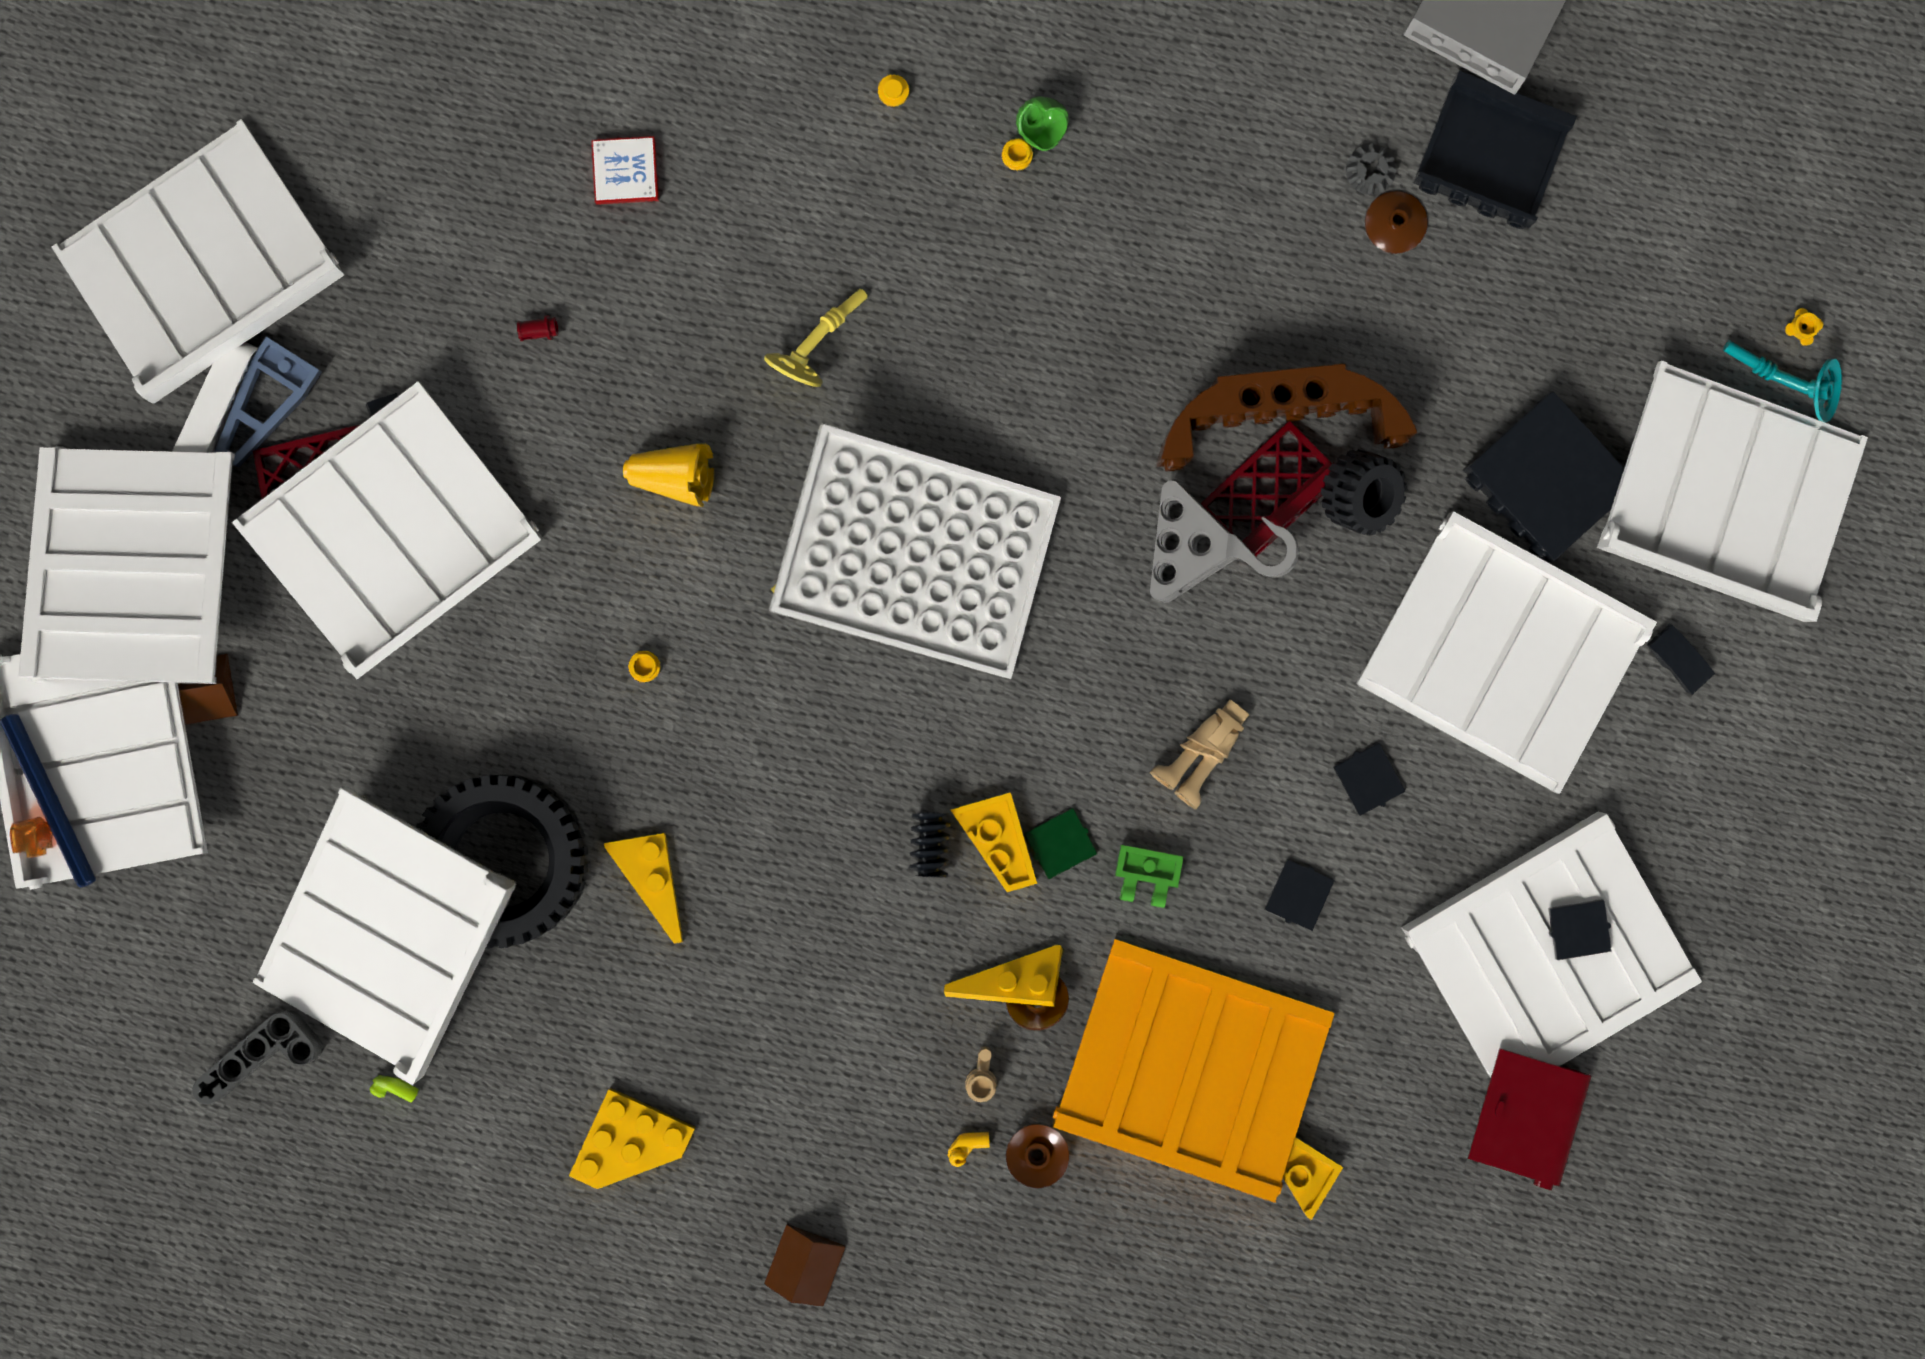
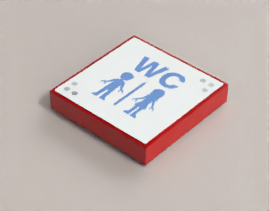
[591,136,659,205]

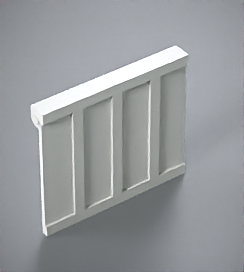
[52,119,345,404]
[1597,361,1868,622]
[232,381,543,679]
[18,446,235,684]
[1356,511,1657,794]
[0,654,208,890]
[252,786,517,1085]
[1401,811,1702,1078]

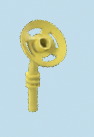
[764,289,868,387]

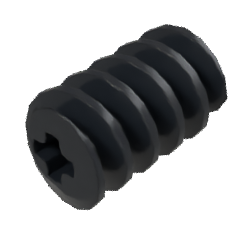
[909,812,951,877]

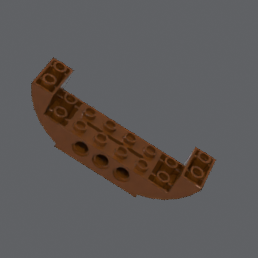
[1156,364,1417,472]

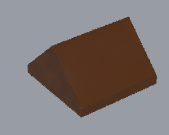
[178,654,238,725]
[764,1224,846,1306]

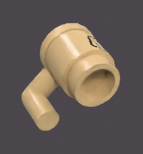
[965,1046,997,1102]

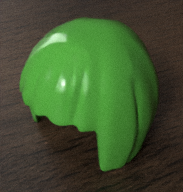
[1016,96,1068,151]

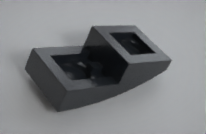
[1646,624,1715,695]

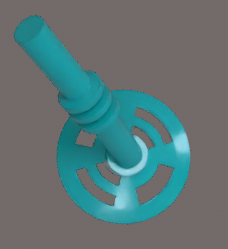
[1723,340,1842,422]

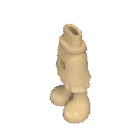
[1150,700,1249,809]

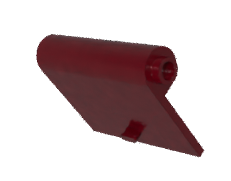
[1467,1048,1592,1190]

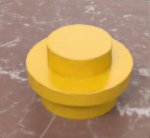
[878,74,909,107]
[1002,138,1033,171]
[628,651,661,682]

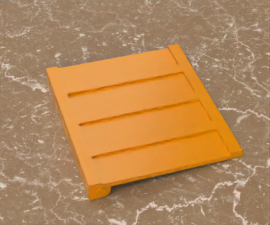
[1052,939,1335,1203]

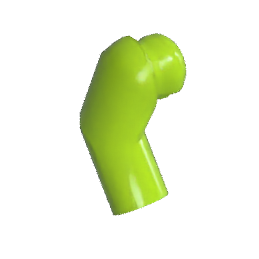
[370,1075,419,1103]

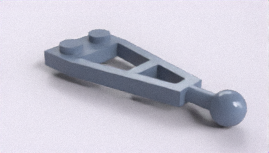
[214,337,322,467]

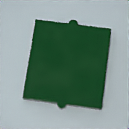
[1024,808,1097,880]

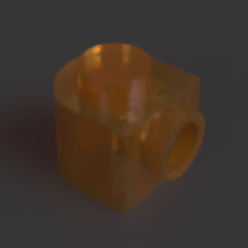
[10,817,53,858]

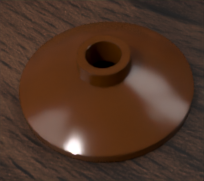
[1365,191,1428,254]
[1006,977,1069,1030]
[1006,1124,1069,1188]

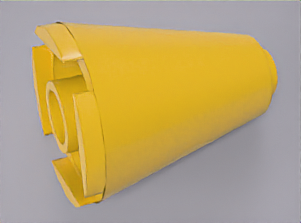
[623,443,714,507]

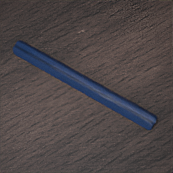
[0,714,96,888]

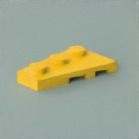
[950,792,1037,892]

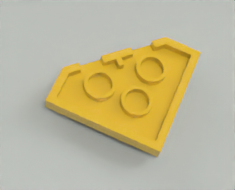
[569,1088,696,1189]

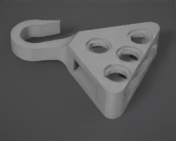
[1150,480,1299,603]

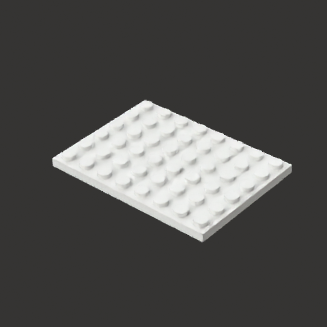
[769,424,1061,679]

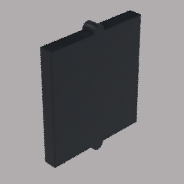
[1333,743,1406,816]
[1264,859,1335,931]
[1548,899,1612,960]

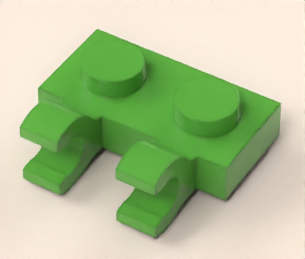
[1115,845,1183,908]

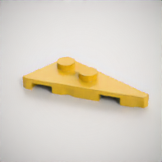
[604,833,683,944]
[944,945,1063,1007]
[1283,1137,1343,1220]

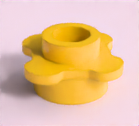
[1785,308,1823,346]

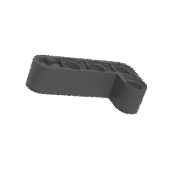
[192,1010,323,1105]

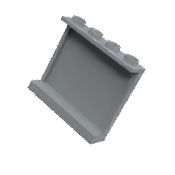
[1404,0,1566,95]

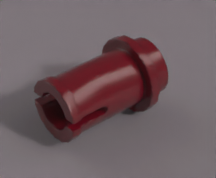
[517,315,559,341]

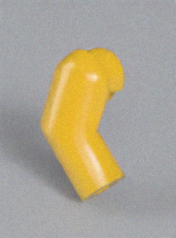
[947,1132,990,1167]

